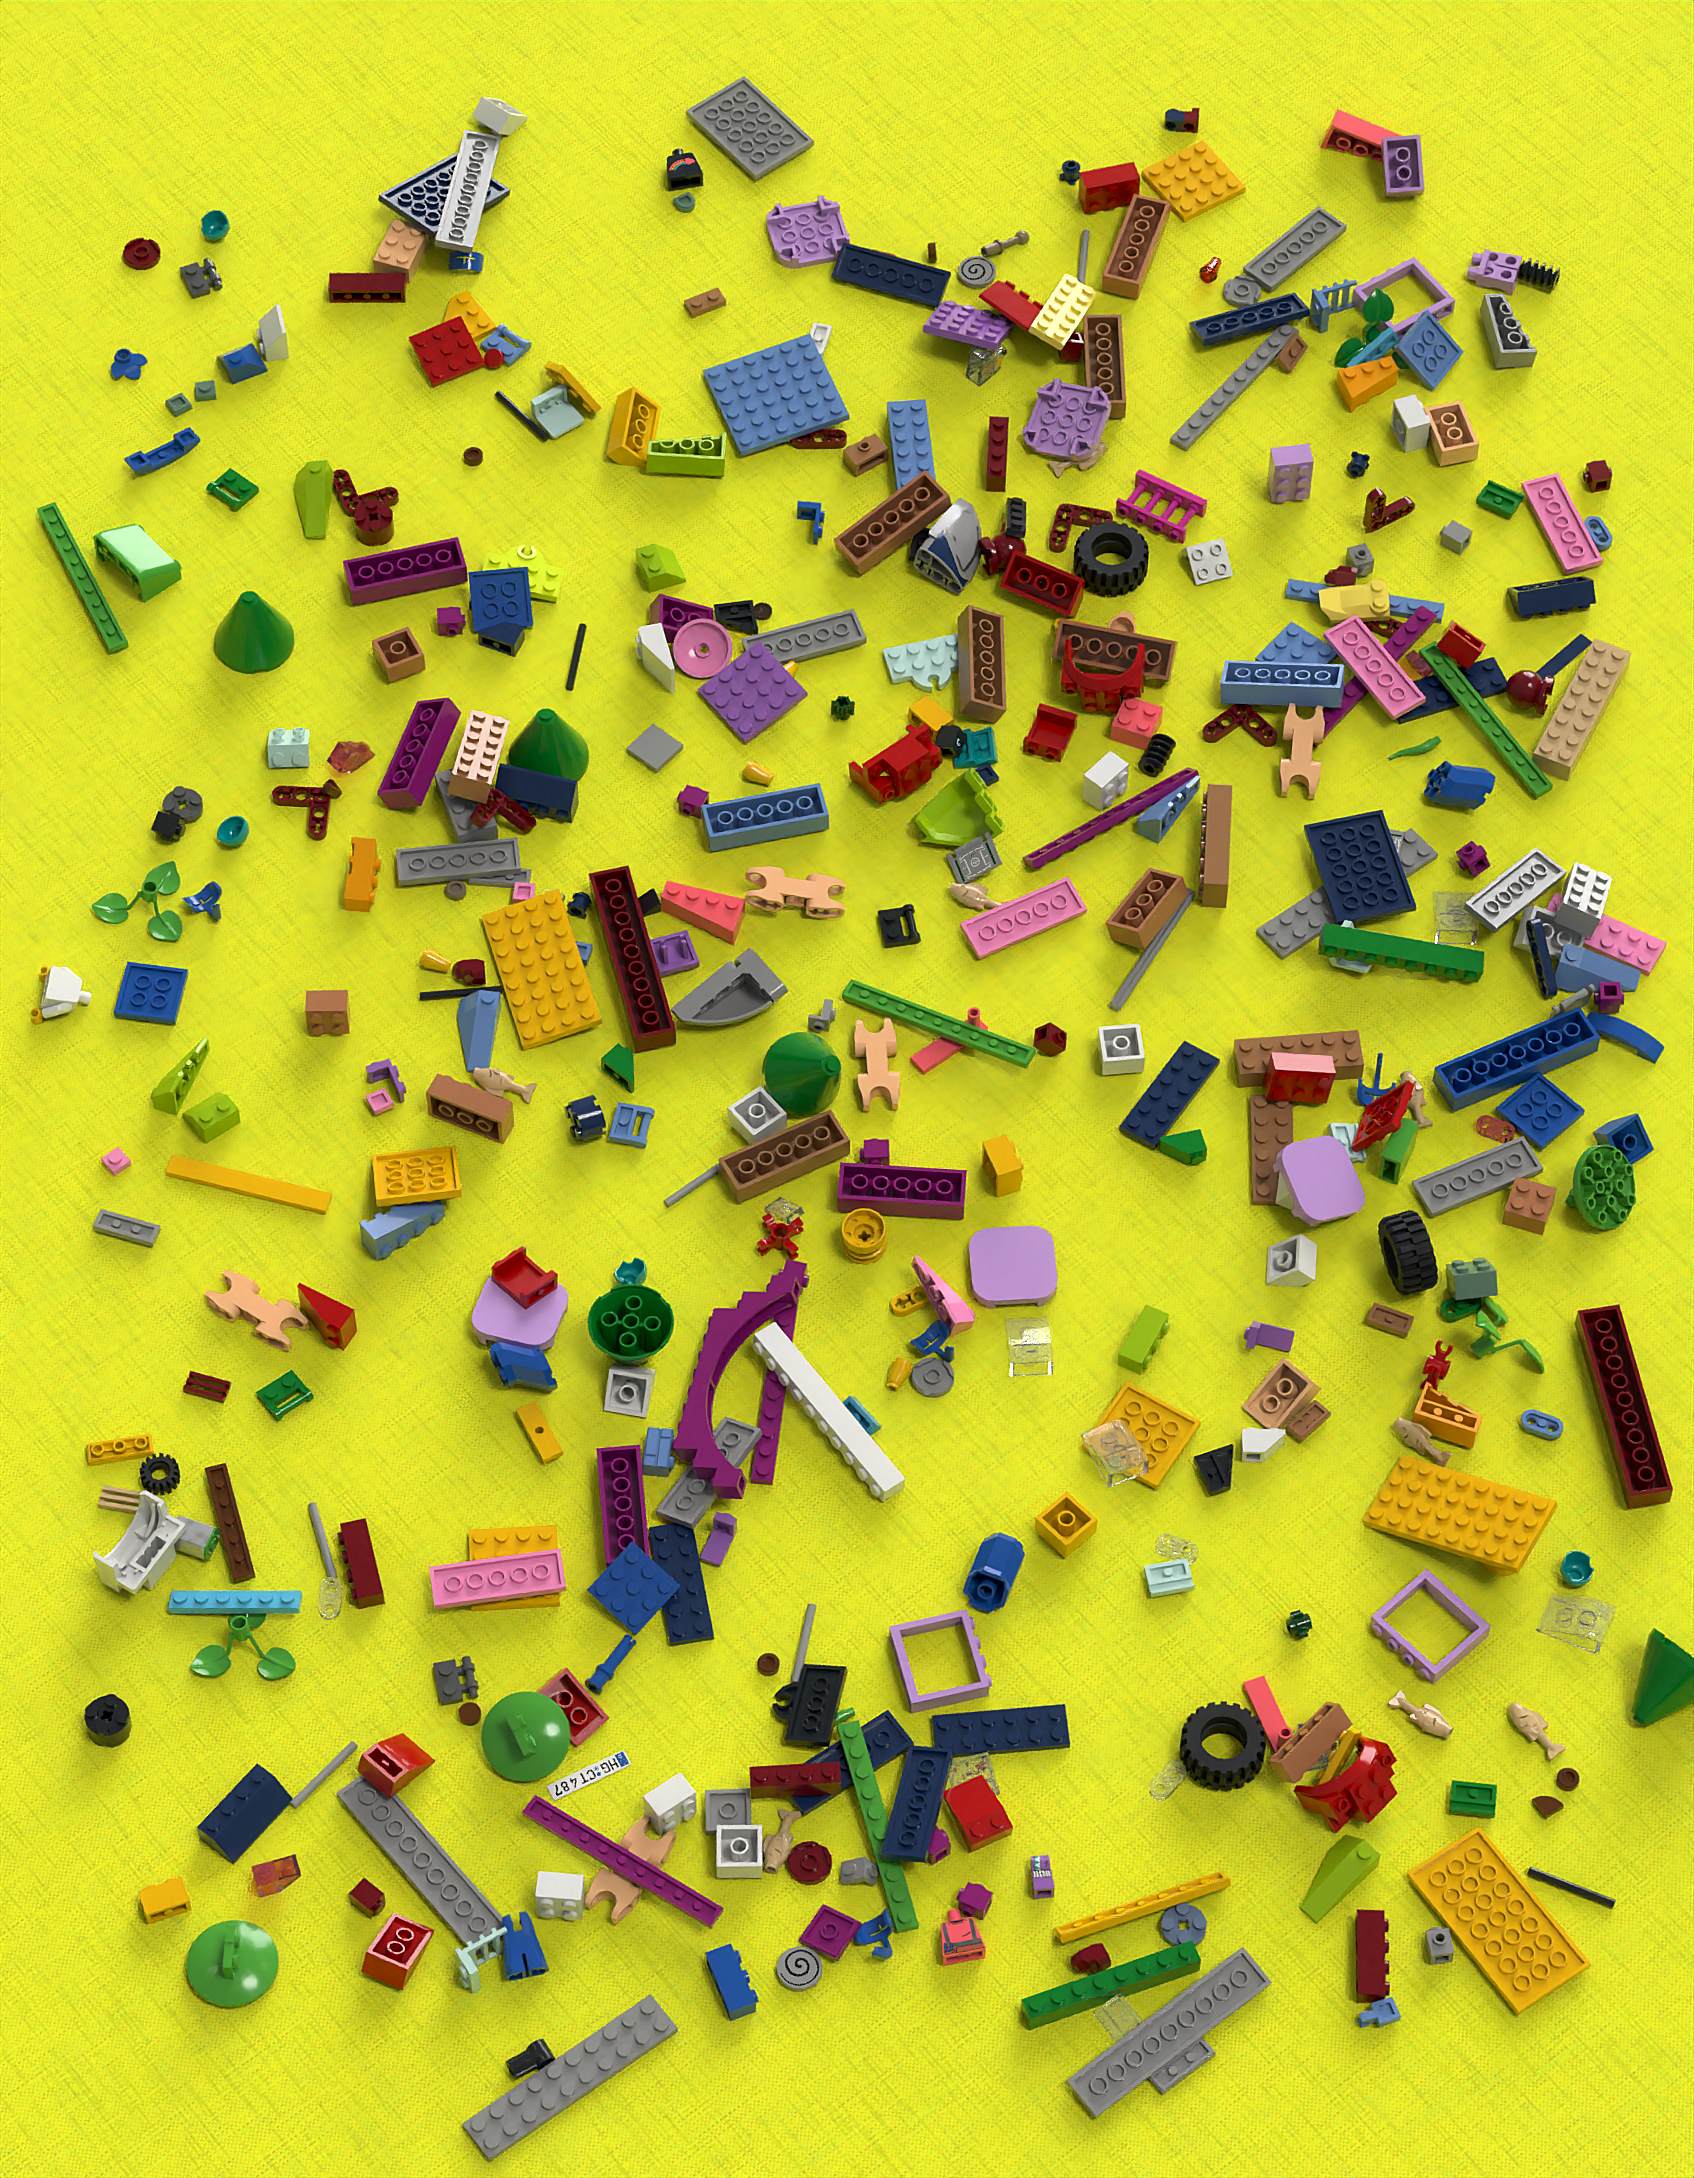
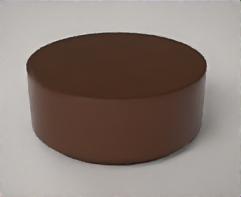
[928,242,937,262]
[464,447,483,466]
[757,1653,780,1676]
[459,1702,481,1726]
[1556,1768,1580,1791]

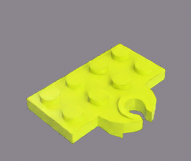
[482,545,564,602]

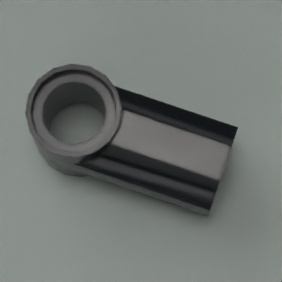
[506,2039,556,2080]

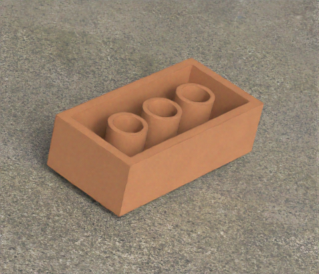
[1106,868,1189,949]
[426,1073,514,1144]

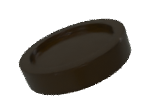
[754,602,772,620]

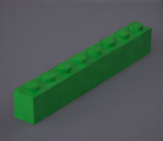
[1318,923,1484,983]
[1021,1940,1201,2030]

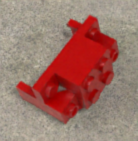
[1060,639,1146,714]
[848,723,942,804]
[1294,1735,1398,1833]

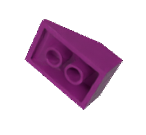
[649,594,713,643]

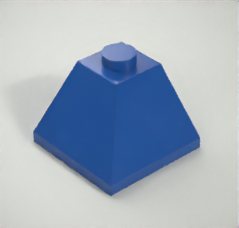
[217,343,268,384]
[1593,1113,1654,1165]

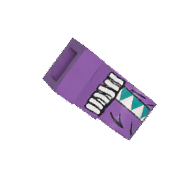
[1030,1855,1055,1899]

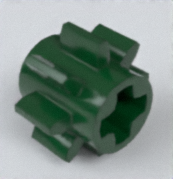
[831,696,855,720]
[1286,1610,1312,1639]

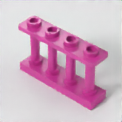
[1116,469,1207,543]

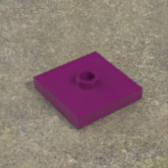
[799,1904,862,1962]

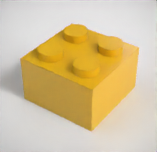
[982,1135,1024,1198]
[1035,1491,1097,1558]

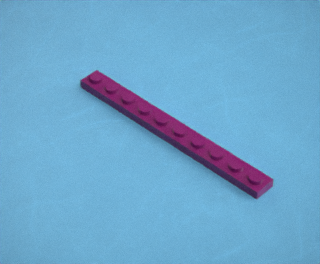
[1313,605,1437,748]
[1023,767,1200,869]
[751,1300,799,1486]
[522,1795,723,1929]

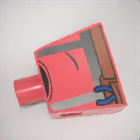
[941,1909,986,1966]

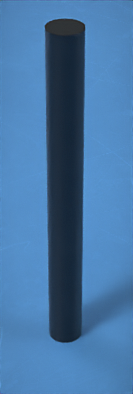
[495,390,549,442]
[565,624,587,691]
[420,986,503,1000]
[1527,1867,1616,1908]

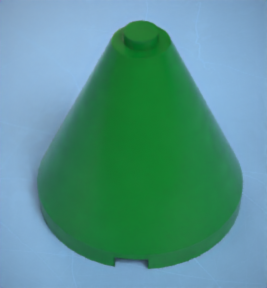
[215,591,294,674]
[509,708,589,782]
[762,1032,841,1116]
[1631,1628,1694,1726]

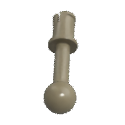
[981,230,1030,258]

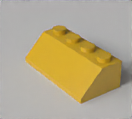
[606,387,661,468]

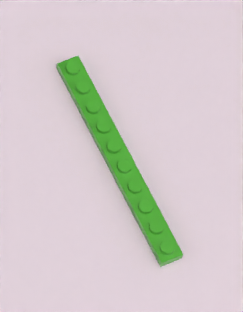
[37,502,129,653]
[1418,641,1553,798]
[842,979,1036,1069]
[837,1720,919,1934]

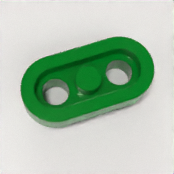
[1440,1297,1482,1322]

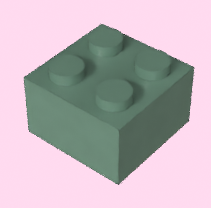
[1446,1258,1498,1300]

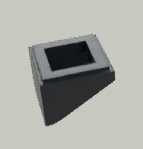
[638,888,661,917]

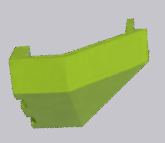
[911,767,1005,847]

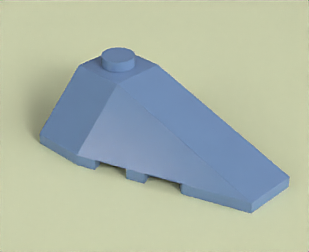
[1137,776,1200,844]
[1554,943,1641,992]
[457,990,501,1073]

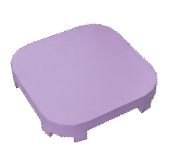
[767,196,850,269]
[1022,379,1111,461]
[1273,1136,1365,1227]
[969,1226,1057,1309]
[471,1276,568,1351]

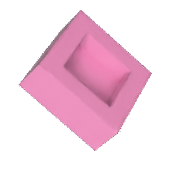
[513,882,536,904]
[366,1088,394,1116]
[101,1147,131,1176]

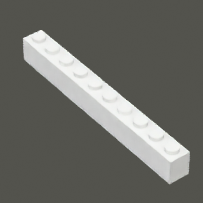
[752,1322,905,1502]

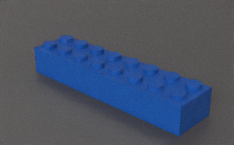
[1432,1006,1600,1112]

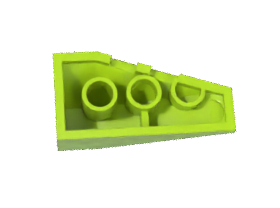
[294,460,334,539]
[151,1038,210,1116]
[1300,1835,1381,1924]

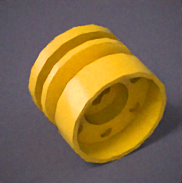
[842,1208,887,1264]

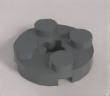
[162,786,203,823]

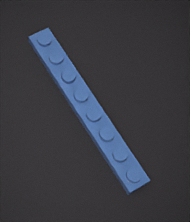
[1285,579,1444,624]

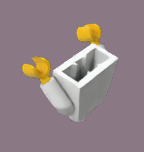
[31,965,91,1024]

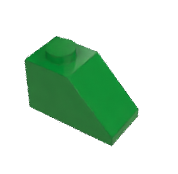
[601,1043,634,1093]
[1159,1129,1207,1165]

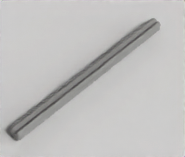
[1110,888,1195,1011]

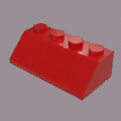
[978,280,1044,339]
[1000,550,1085,617]

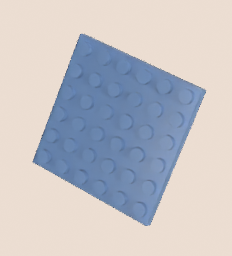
[702,334,850,457]

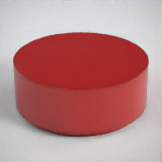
[484,348,504,369]

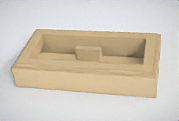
[98,1485,141,1514]

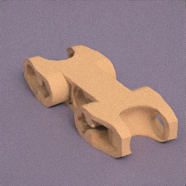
[1279,703,1325,799]
[745,866,845,919]
[854,1018,900,1111]
[204,1270,310,1351]
[584,1815,677,1924]

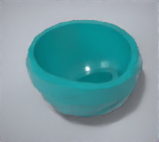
[217,816,249,847]

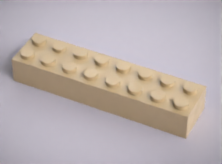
[1532,638,1631,781]

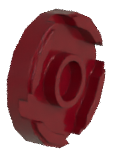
[123,238,161,270]
[787,1841,832,1885]

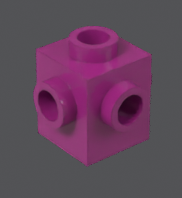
[1456,841,1491,878]

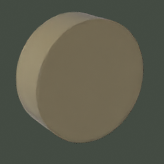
[446,880,466,901]

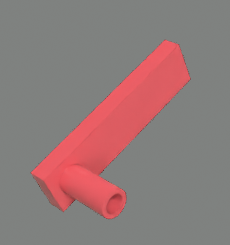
[910,1007,988,1075]
[1243,1676,1292,1754]

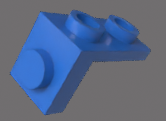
[797,501,825,545]

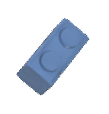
[642,1427,676,1477]

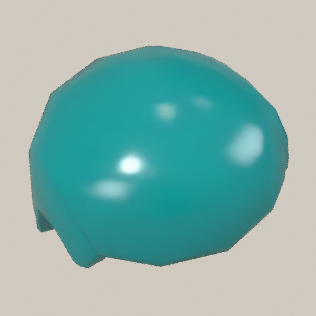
[201,210,230,240]
[614,1258,647,1286]
[1560,1551,1594,1586]

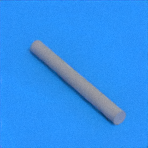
[1077,230,1090,285]
[664,1163,719,1207]
[308,1502,338,1581]
[791,1603,816,1683]
[290,1741,358,1809]

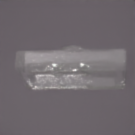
[764,1197,804,1224]

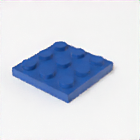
[468,567,533,632]
[114,962,189,1025]
[1495,1072,1585,1151]
[587,1541,681,1635]

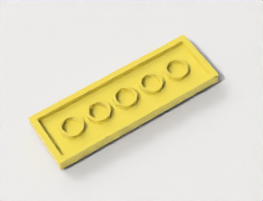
[1028,274,1098,351]

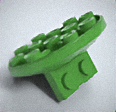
[1565,1144,1636,1229]
[481,1691,571,1782]
[187,1920,279,2008]

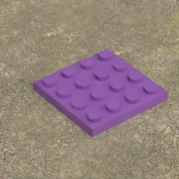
[923,300,1015,350]
[697,641,808,744]

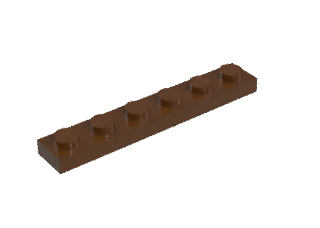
[205,1463,256,1583]

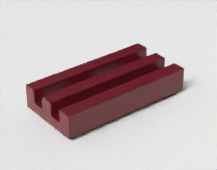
[183,1371,231,1403]

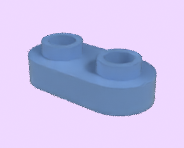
[1584,516,1613,550]
[1520,1409,1563,1440]

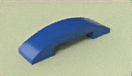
[124,427,200,473]
[1587,1012,1664,1064]

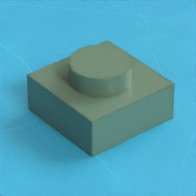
[195,380,217,402]

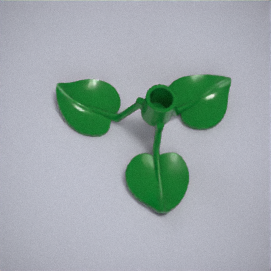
[1334,288,1411,369]

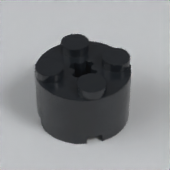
[85,1694,132,1747]

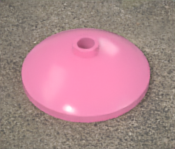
[673,618,733,678]

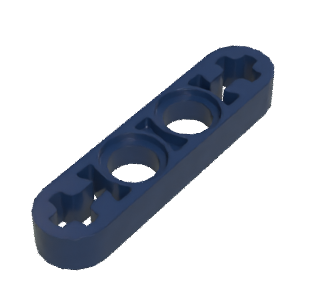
[1526,918,1557,998]

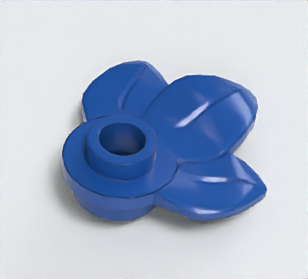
[111,348,148,380]

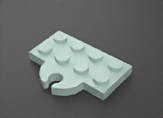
[882,634,959,692]

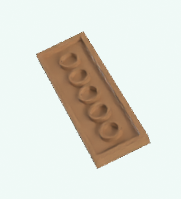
[1250,1095,1293,1206]

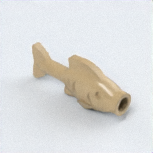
[1049,441,1108,478]
[949,882,1010,911]
[472,1067,537,1104]
[1400,1071,1433,1130]
[1393,1417,1452,1467]
[1388,1690,1454,1739]
[1507,1701,1566,1761]
[763,1809,802,1873]

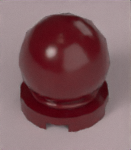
[978,532,1027,576]
[1506,670,1555,715]

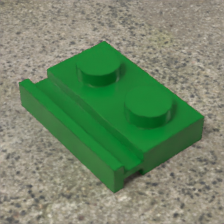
[1476,480,1524,519]
[1449,1780,1497,1818]

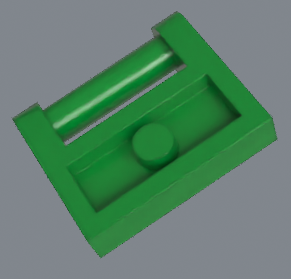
[206,468,259,511]
[256,1370,314,1421]

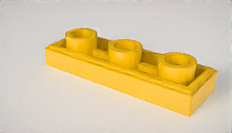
[516,1401,563,1463]
[86,1434,154,1466]
[1317,1729,1362,1785]

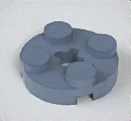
[1161,1902,1207,1947]

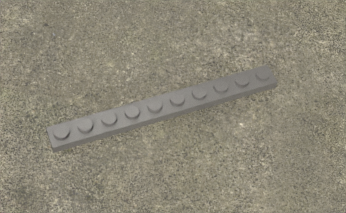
[1170,323,1299,452]

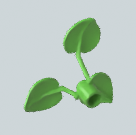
[92,861,182,941]
[1470,1296,1544,1374]
[190,1613,296,1680]

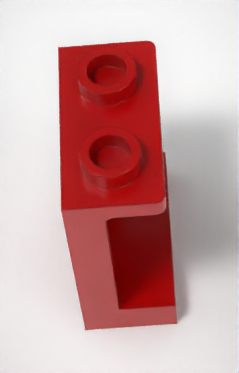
[1023,703,1078,762]
[491,1246,558,1310]

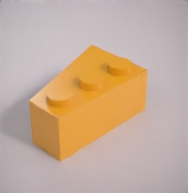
[1336,356,1398,413]
[344,837,381,912]
[1412,1381,1482,1449]

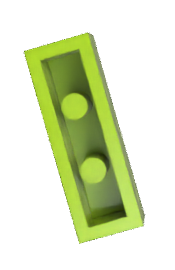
[1117,1305,1171,1375]

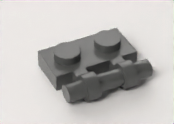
[180,258,223,299]
[433,1656,479,1706]

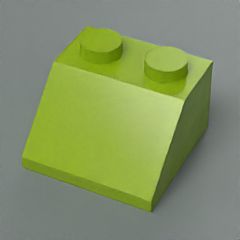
[636,544,686,593]
[182,1092,241,1143]

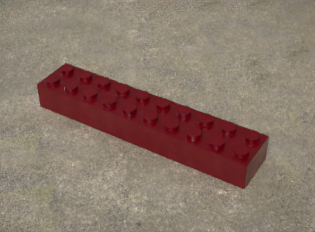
[589,865,676,1052]
[1575,1304,1673,1509]

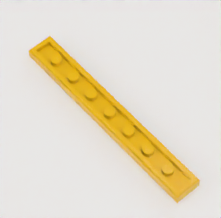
[166,1155,332,1215]
[1054,1871,1231,1944]

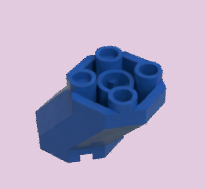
[1423,761,1496,810]
[489,1342,558,1392]
[963,1532,1025,1613]

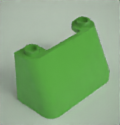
[93,523,182,603]

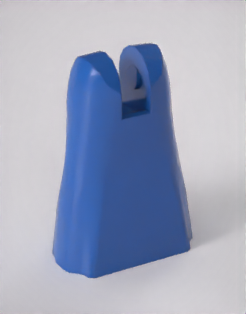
[502,1911,549,1981]

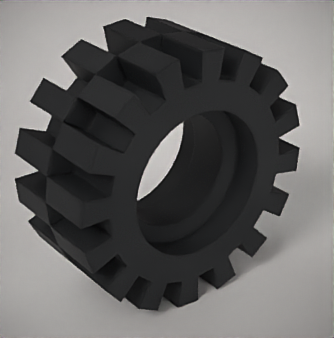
[140,1453,181,1496]

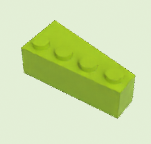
[646,433,726,476]

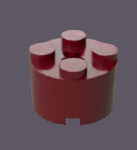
[354,499,394,546]

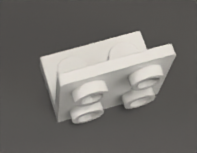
[1181,538,1233,585]

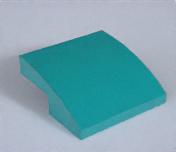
[954,727,998,769]

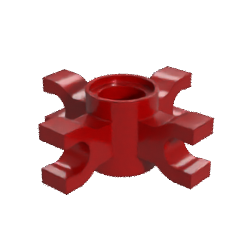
[757,1213,804,1260]
[1420,1340,1454,1391]

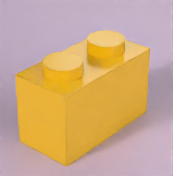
[909,695,954,742]
[138,1877,192,1925]

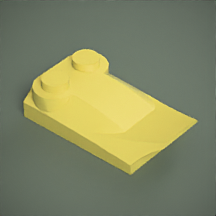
[1318,579,1390,623]

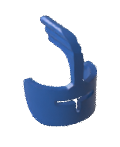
[449,251,484,271]
[182,881,222,921]
[1357,1053,1396,1106]
[910,1320,954,1363]
[855,1908,894,1960]

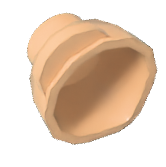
[1108,611,1136,633]

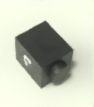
[935,725,967,758]

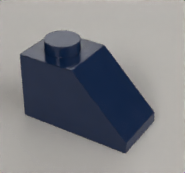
[478,622,525,657]

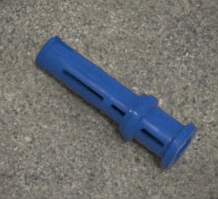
[585,1635,637,1695]

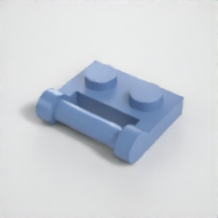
[480,323,532,367]
[609,1102,655,1149]

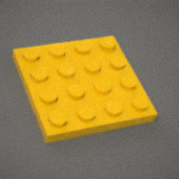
[1141,140,1246,223]
[372,1145,462,1207]
[1082,1382,1201,1490]
[469,1525,560,1611]

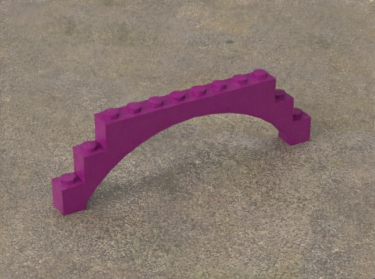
[672,1275,802,1499]

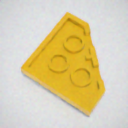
[443,290,497,342]
[544,361,602,413]

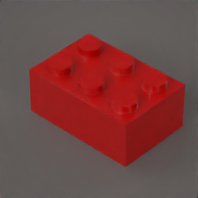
[1078,162,1140,214]
[1262,1052,1336,1104]

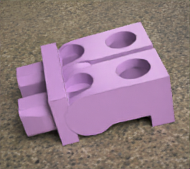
[1467,249,1522,295]

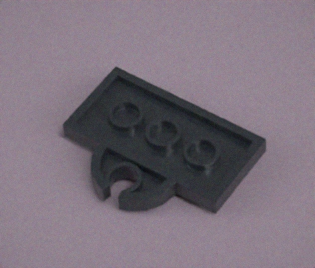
[772,1664,848,1747]

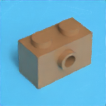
[843,433,888,477]

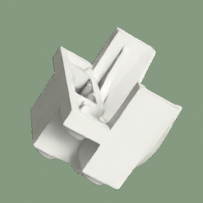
[93,1490,187,1595]

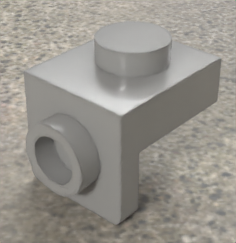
[808,999,836,1032]
[841,1856,878,1886]

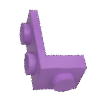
[366,1059,407,1103]
[1244,1320,1295,1352]
[700,1511,737,1566]

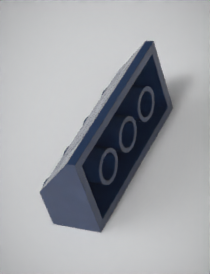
[1507,576,1596,618]
[494,763,579,823]
[197,1763,293,1864]

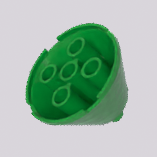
[588,1284,674,1366]

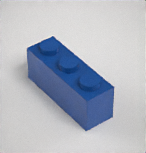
[705,1943,759,2021]

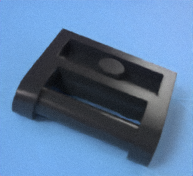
[878,904,921,949]

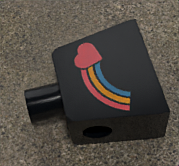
[667,148,703,192]

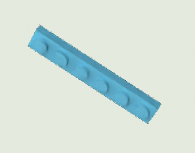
[168,1591,303,1613]

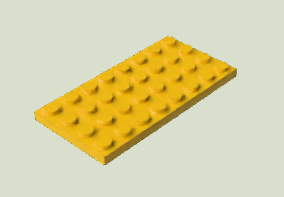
[481,889,602,1051]
[1363,1454,1558,1573]
[1406,1826,1591,2015]

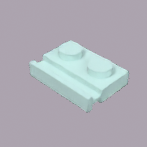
[1327,1123,1367,1163]
[1144,1558,1194,1598]

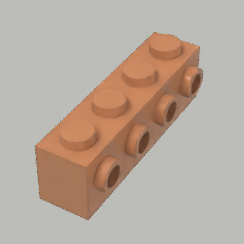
[1268,1702,1352,1783]

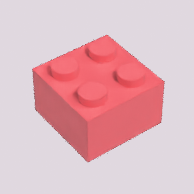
[1111,697,1163,750]

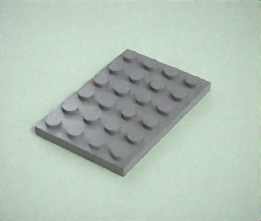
[686,76,814,181]

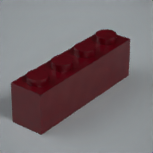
[328,273,407,303]
[986,416,1009,492]
[337,1518,385,1609]
[749,1762,841,1799]
[1355,1909,1390,2004]

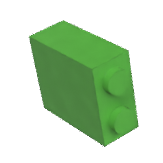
[1378,1118,1419,1185]

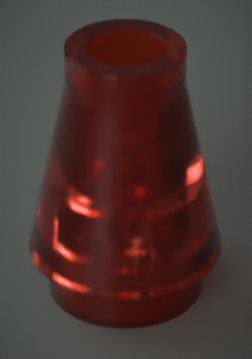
[1200,257,1222,283]

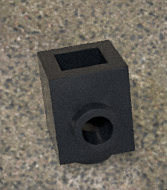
[151,811,186,842]

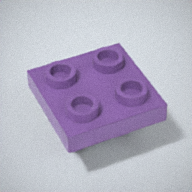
[650,930,699,977]

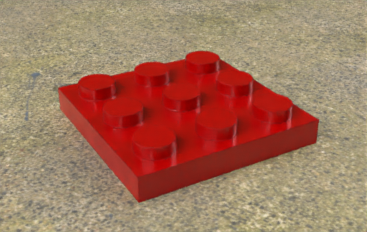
[409,316,485,388]
[1350,1080,1414,1153]

